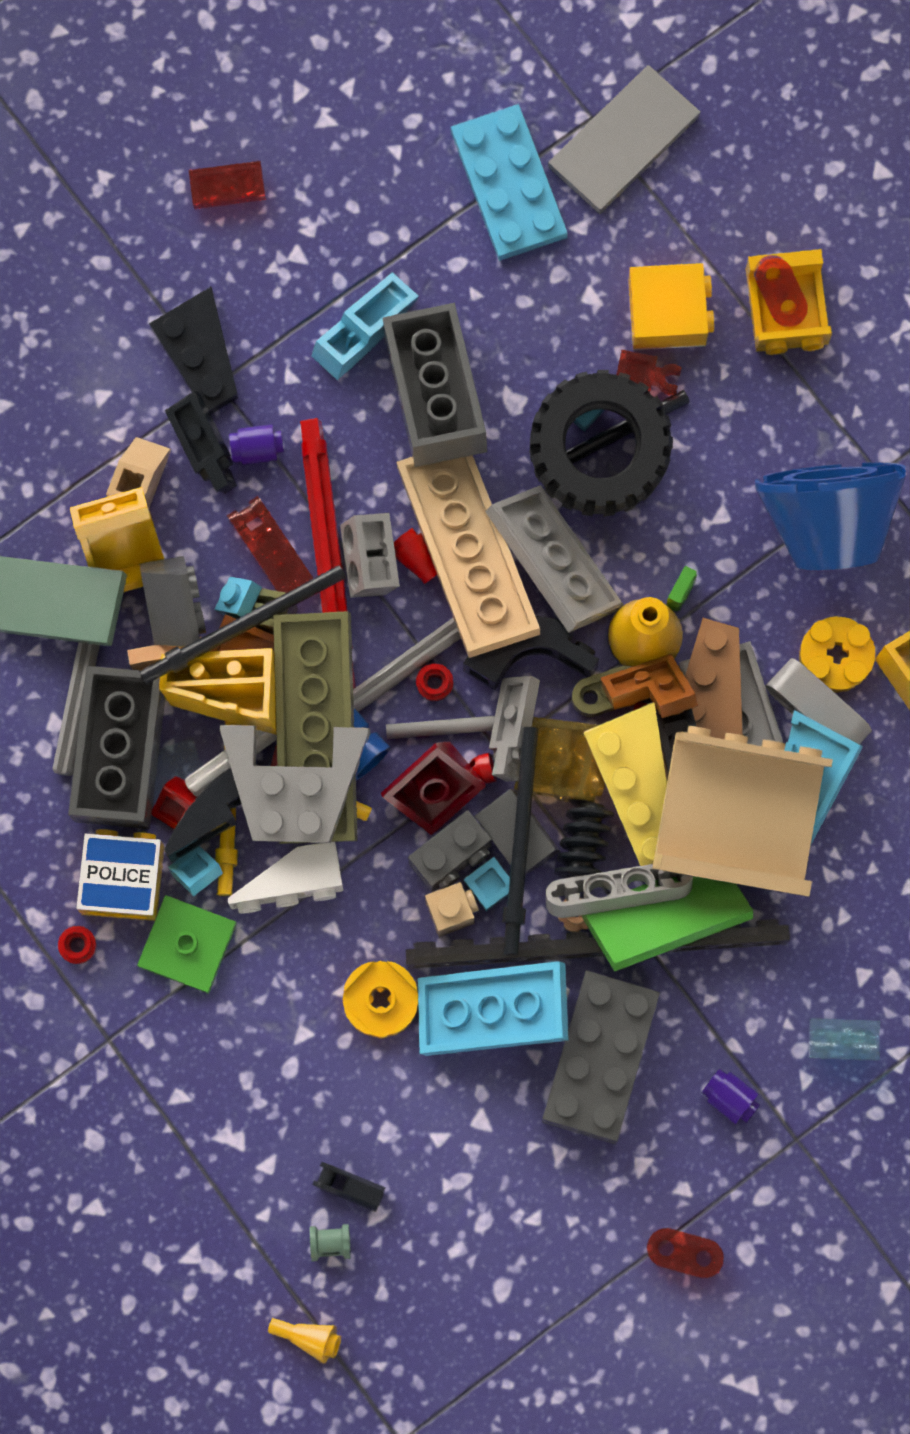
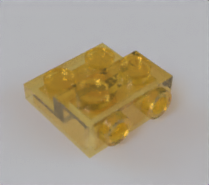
[514,717,605,802]

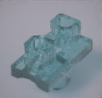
[809,1018,880,1061]

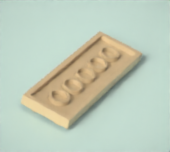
[397,455,540,658]

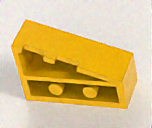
[159,648,277,735]

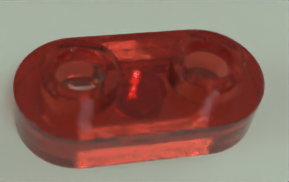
[754,255,808,327]
[646,1228,724,1279]

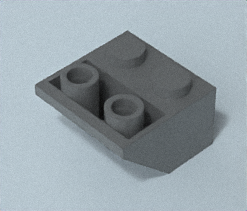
[139,556,206,647]

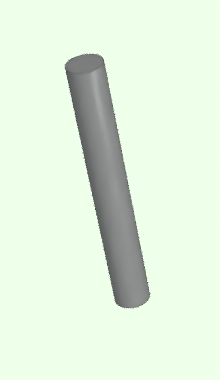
[386,716,495,739]

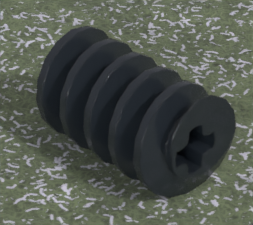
[554,799,615,878]

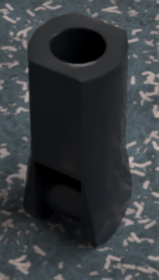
[312,1162,386,1212]

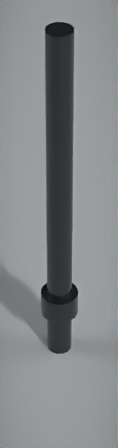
[139,565,346,685]
[502,727,539,955]

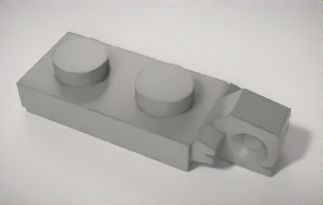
[489,676,540,782]

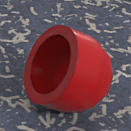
[469,752,497,784]

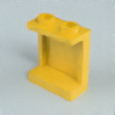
[746,249,832,355]
[70,487,165,593]

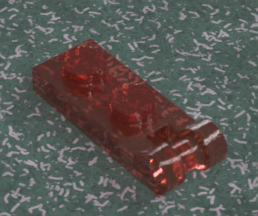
[226,496,313,593]

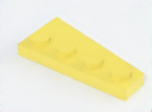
[584,702,667,866]

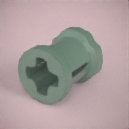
[310,1224,351,1261]

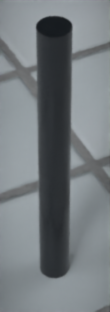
[566,390,690,464]

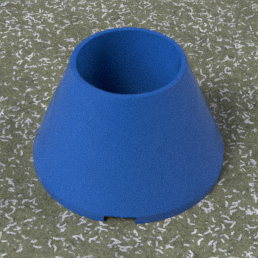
[755,462,907,570]

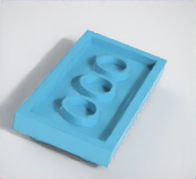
[451,104,568,261]
[418,961,568,1056]

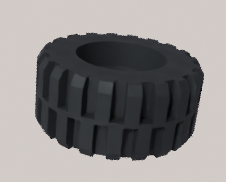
[529,370,673,517]

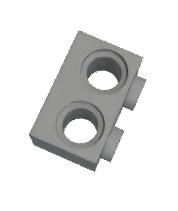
[340,513,400,598]

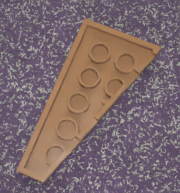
[662,618,743,781]

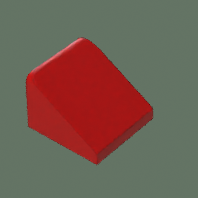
[152,776,198,829]

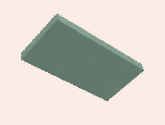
[0,556,127,647]

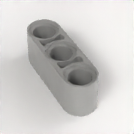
[765,658,872,744]

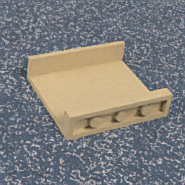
[652,726,833,896]

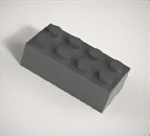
[382,303,487,467]
[68,666,165,829]
[542,970,660,1144]

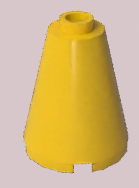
[608,597,683,667]

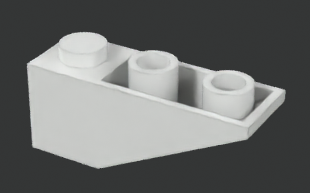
[228,842,344,914]

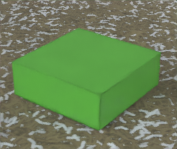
[666,565,697,612]

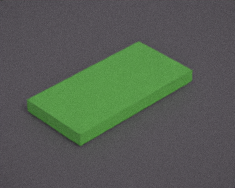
[581,876,753,972]

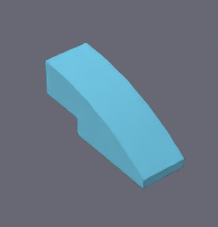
[311,272,419,380]

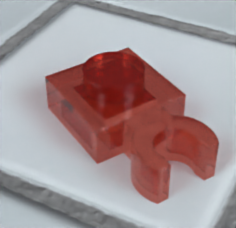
[616,349,682,395]

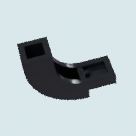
[463,616,599,690]

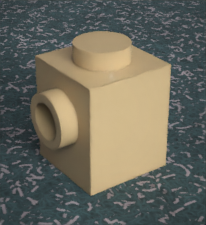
[425,882,479,937]

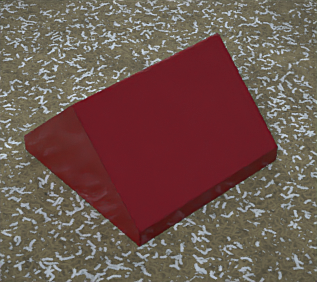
[381,742,486,835]

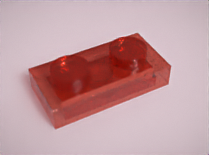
[189,160,266,209]

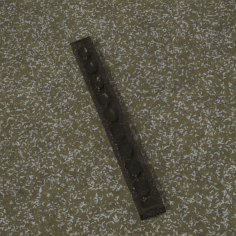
[406,919,790,969]

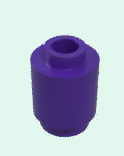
[229,424,284,465]
[701,1069,760,1125]

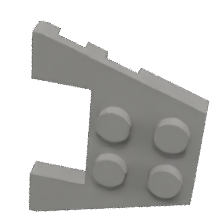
[220,725,370,843]

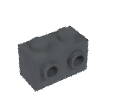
[408,810,492,892]

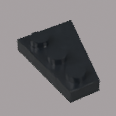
[149,287,238,414]

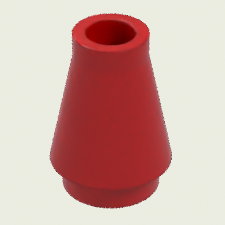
[394,528,437,585]

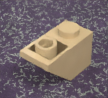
[106,437,171,508]

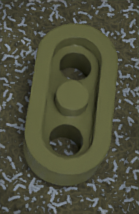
[572,666,632,717]

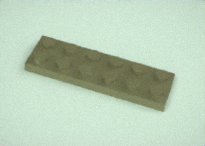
[273,611,358,844]

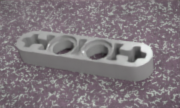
[546,864,693,918]

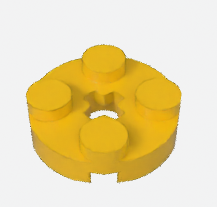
[799,616,875,693]
[342,961,418,1039]

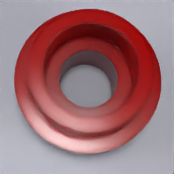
[416,663,453,701]
[58,926,97,964]

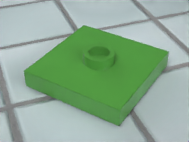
[137,895,237,994]

